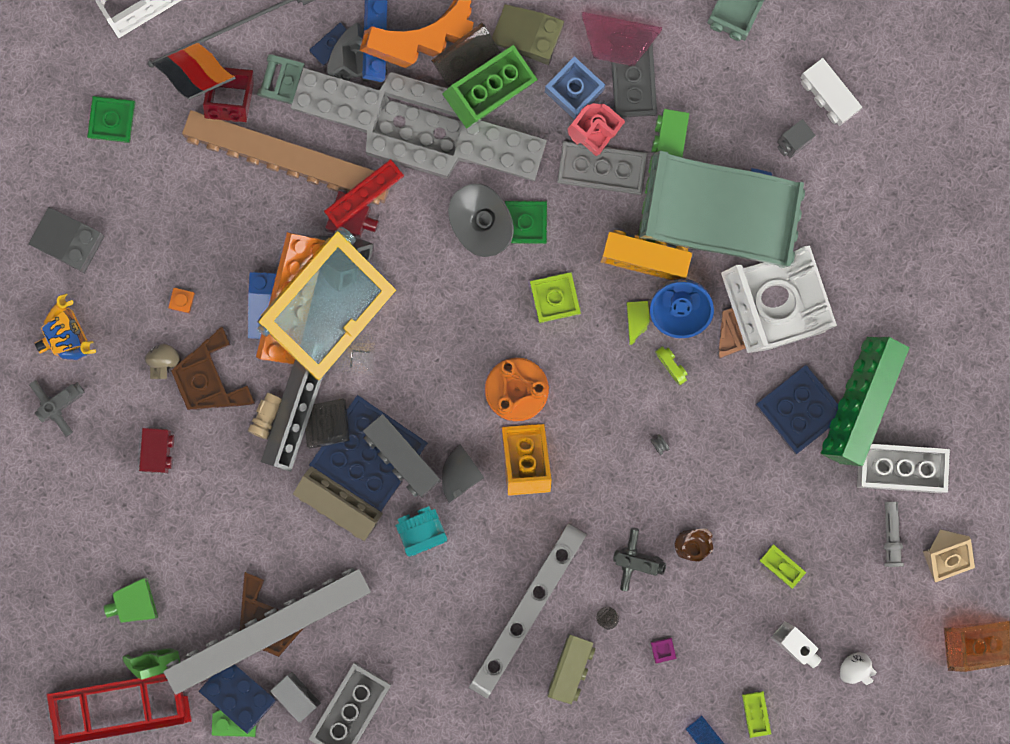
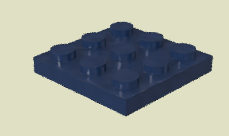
[756,365,838,455]

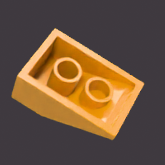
[502,424,551,496]

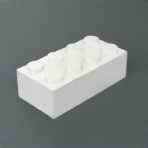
[857,444,950,493]

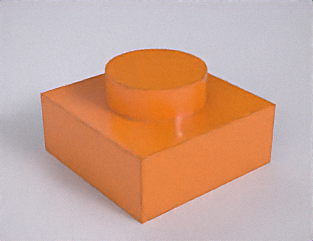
[168,288,195,314]

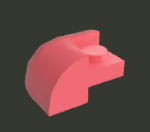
[568,103,625,156]

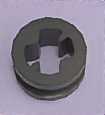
[650,434,670,455]

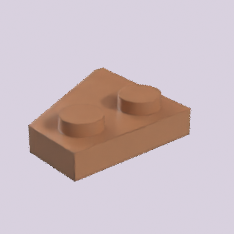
[718,308,746,359]

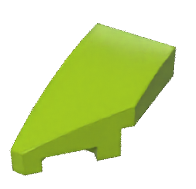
[626,301,650,345]

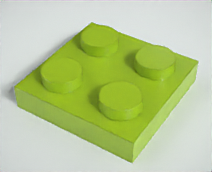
[530,272,581,323]

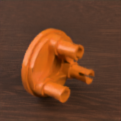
[485,358,549,421]

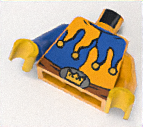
[35,293,96,360]

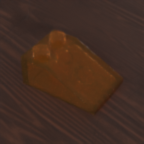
[944,621,1010,672]

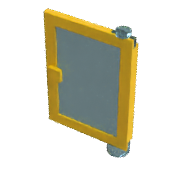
[257,227,396,380]

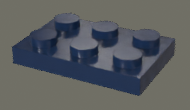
[199,664,276,734]

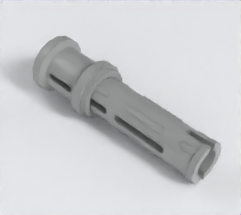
[884,502,904,567]

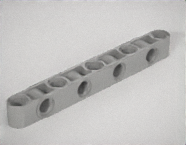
[469,523,587,699]

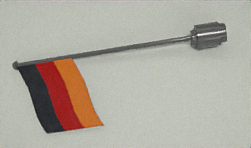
[148,0,315,100]

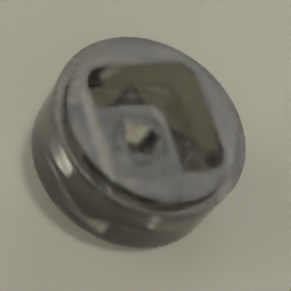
[596,607,619,630]

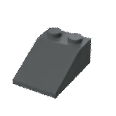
[28,207,105,274]

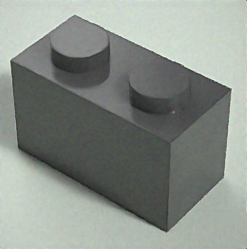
[777,119,816,158]

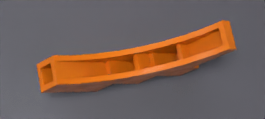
[359,0,474,68]

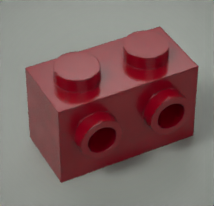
[139,428,174,474]

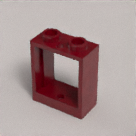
[203,67,254,122]

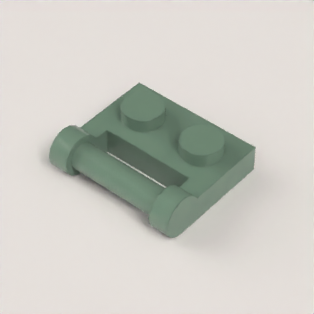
[257,54,305,105]

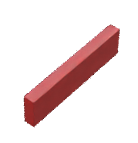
[324,159,404,229]

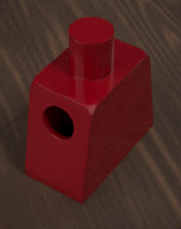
[325,191,379,238]

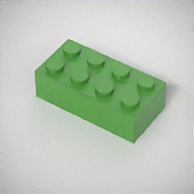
[442,45,538,129]

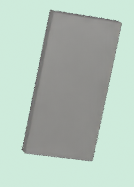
[557,141,647,195]

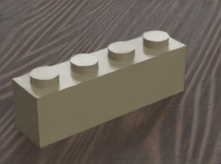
[293,466,383,542]

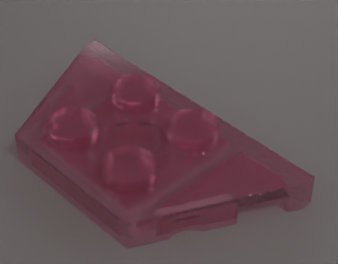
[582,12,662,66]

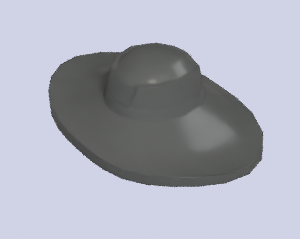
[448,184,514,257]

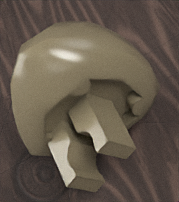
[145,343,181,379]

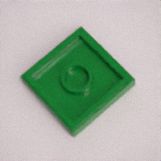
[87,96,135,143]
[505,201,547,244]

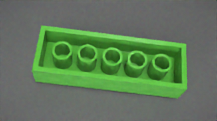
[638,109,689,243]

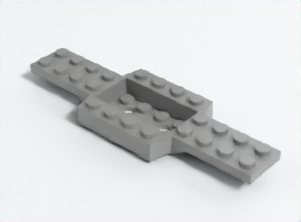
[291,68,547,182]

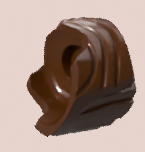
[675,528,713,562]

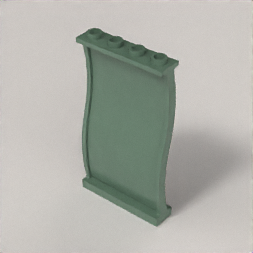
[639,151,805,268]

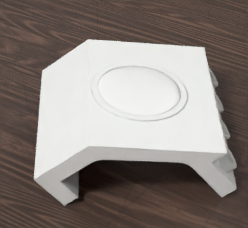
[721,246,837,353]

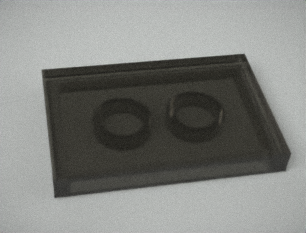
[431,23,501,88]

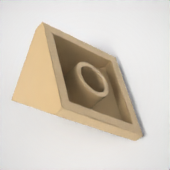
[923,530,975,582]

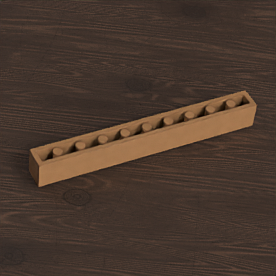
[182,110,390,205]

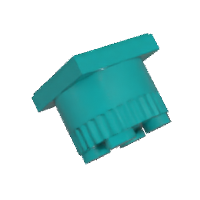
[395,506,448,557]

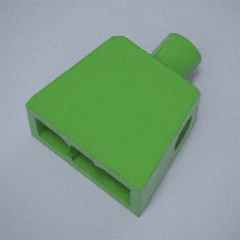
[104,578,158,623]

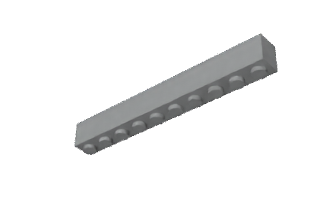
[163,568,371,695]

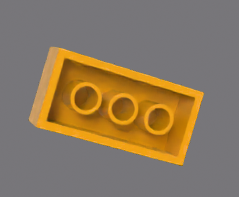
[601,230,692,280]

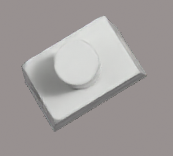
[771,622,821,668]

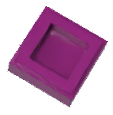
[650,638,676,664]

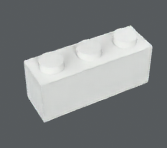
[800,58,862,126]

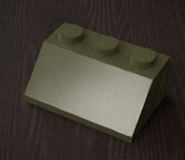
[546,634,596,705]

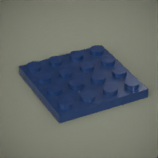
[309,395,428,512]

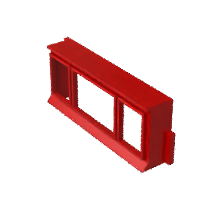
[47,674,192,744]

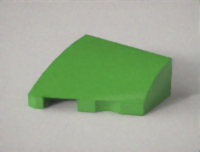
[123,648,180,680]

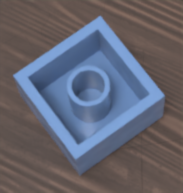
[545,56,605,119]

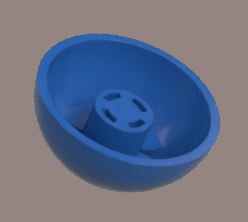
[650,279,714,338]

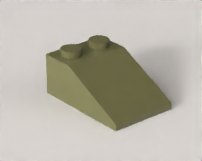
[490,4,564,65]

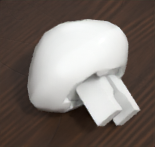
[840,652,877,685]

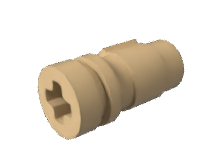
[248,393,282,440]

